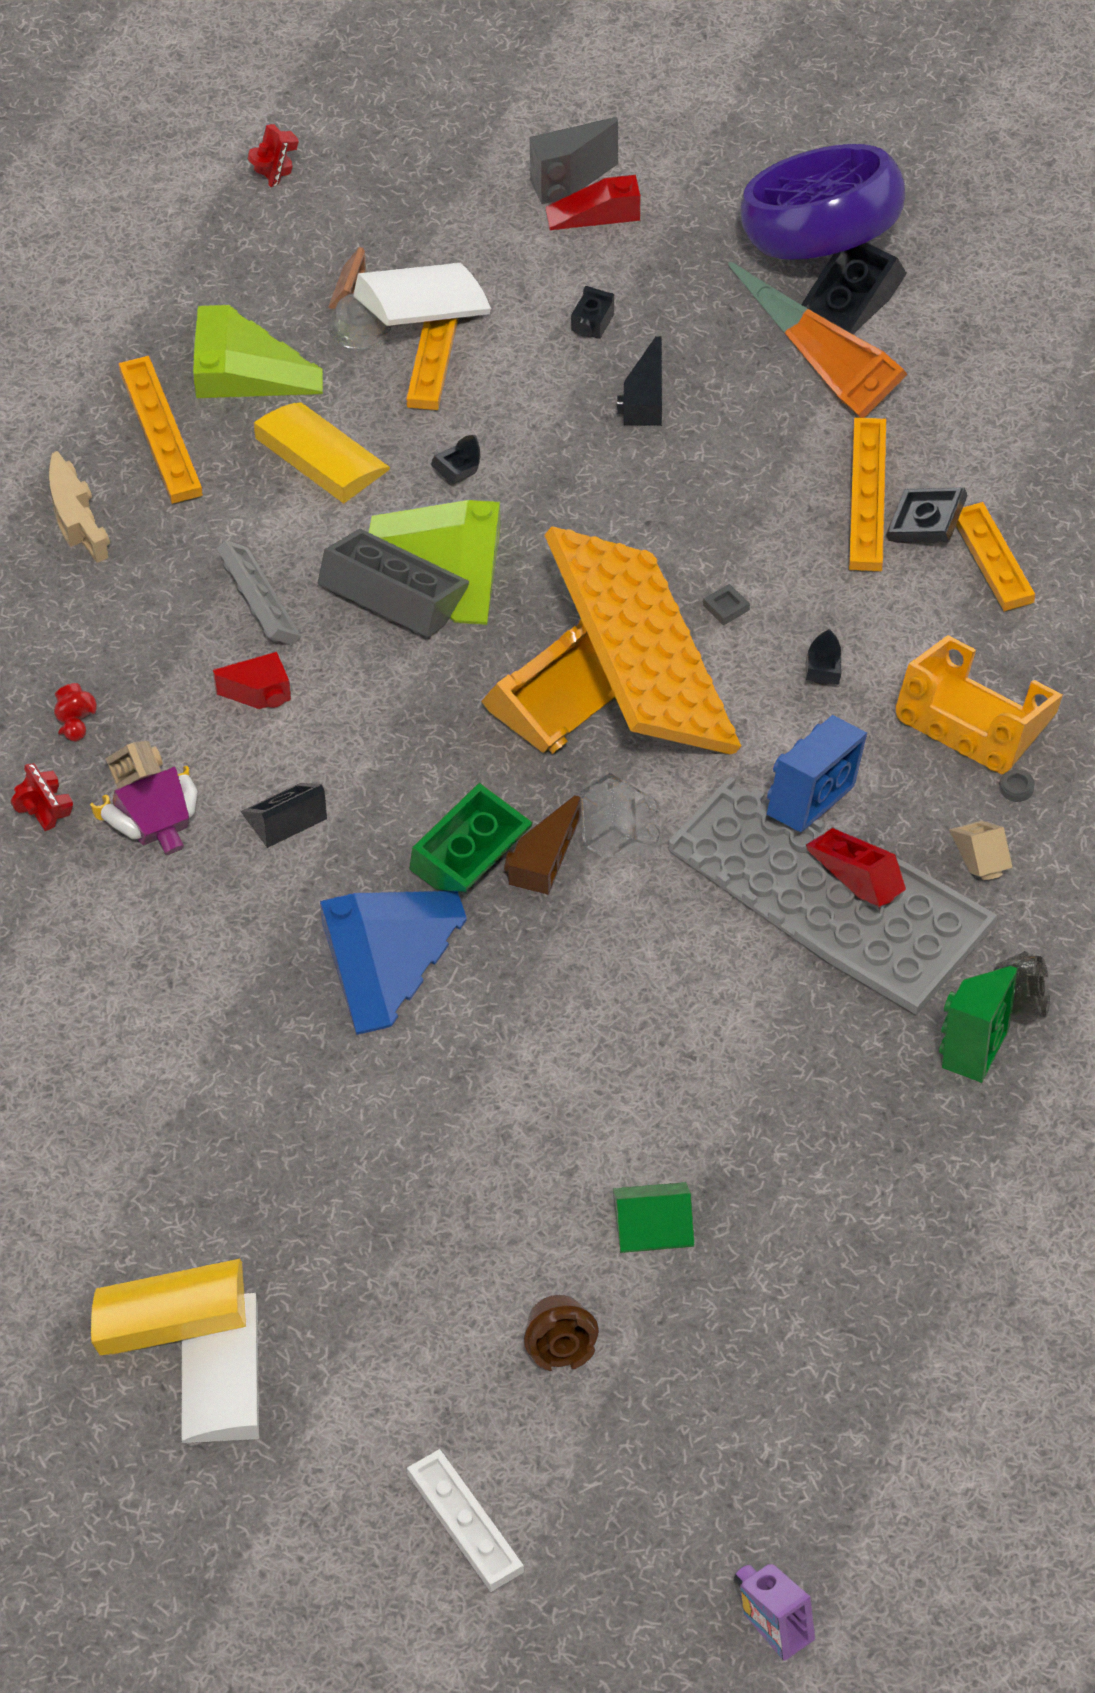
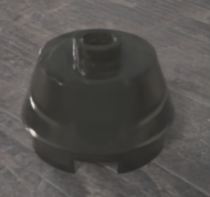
[994,951,1050,1023]

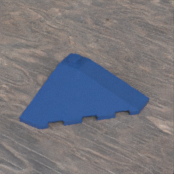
[320,891,467,1035]

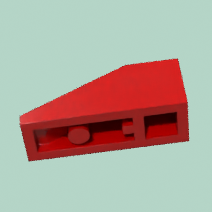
[545,175,641,230]
[806,828,906,907]

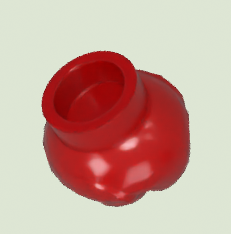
[54,683,97,742]

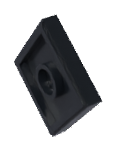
[886,487,968,543]

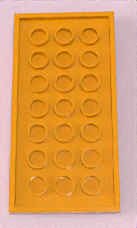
[544,526,742,755]

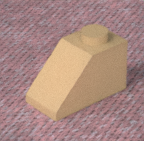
[949,821,1013,880]

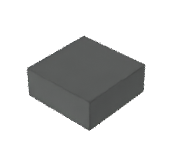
[703,584,750,626]

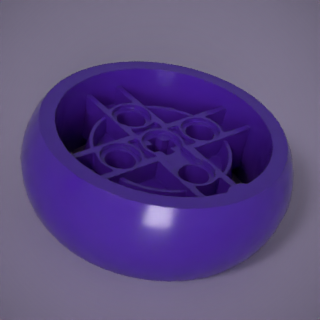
[740,144,905,260]

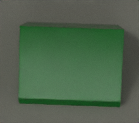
[613,1182,695,1253]

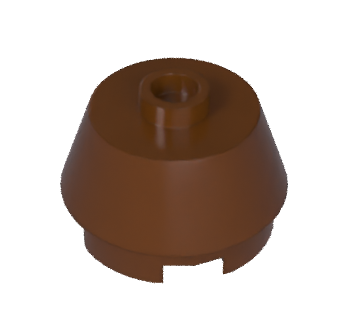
[524,1295,599,1371]

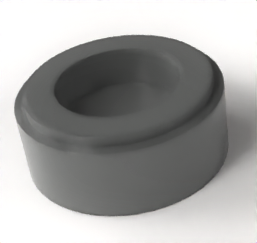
[999,769,1035,802]

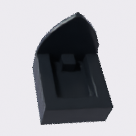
[431,435,481,484]
[806,629,842,685]

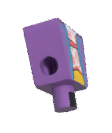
[734,1564,815,1661]

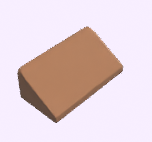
[328,247,366,311]

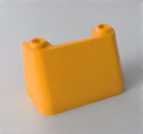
[481,619,615,754]

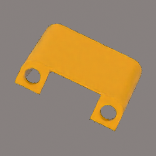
[896,635,1063,775]

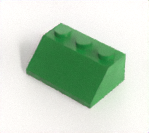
[409,783,533,892]
[939,966,1018,1083]

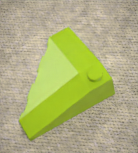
[193,305,323,398]
[369,500,501,625]

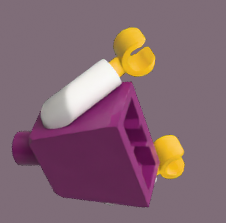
[90,766,198,855]

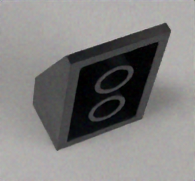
[801,243,907,334]

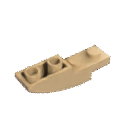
[49,451,110,563]

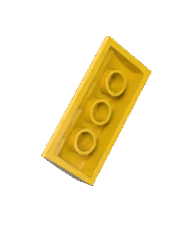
[254,402,390,504]
[91,1259,246,1355]

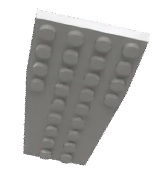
[669,777,997,1015]

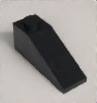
[617,336,662,426]

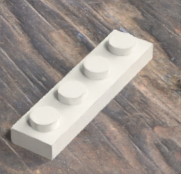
[407,1449,524,1592]

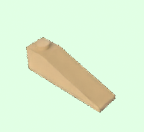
[105,741,163,789]

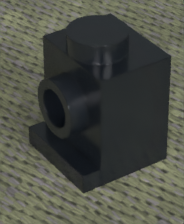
[571,286,614,339]

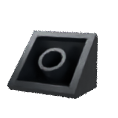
[241,783,327,848]

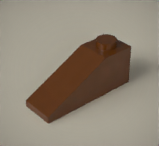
[504,795,581,895]

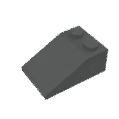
[529,117,618,204]

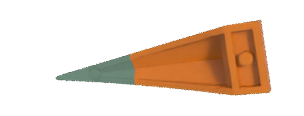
[728,262,908,418]

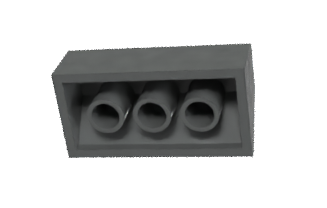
[317,529,469,637]

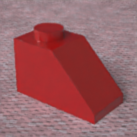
[213,651,291,709]

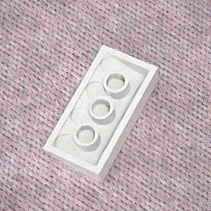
[353,263,491,326]
[182,1293,259,1443]

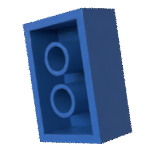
[767,715,867,833]

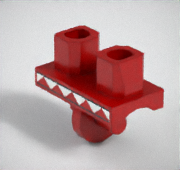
[247,124,299,187]
[11,763,73,831]

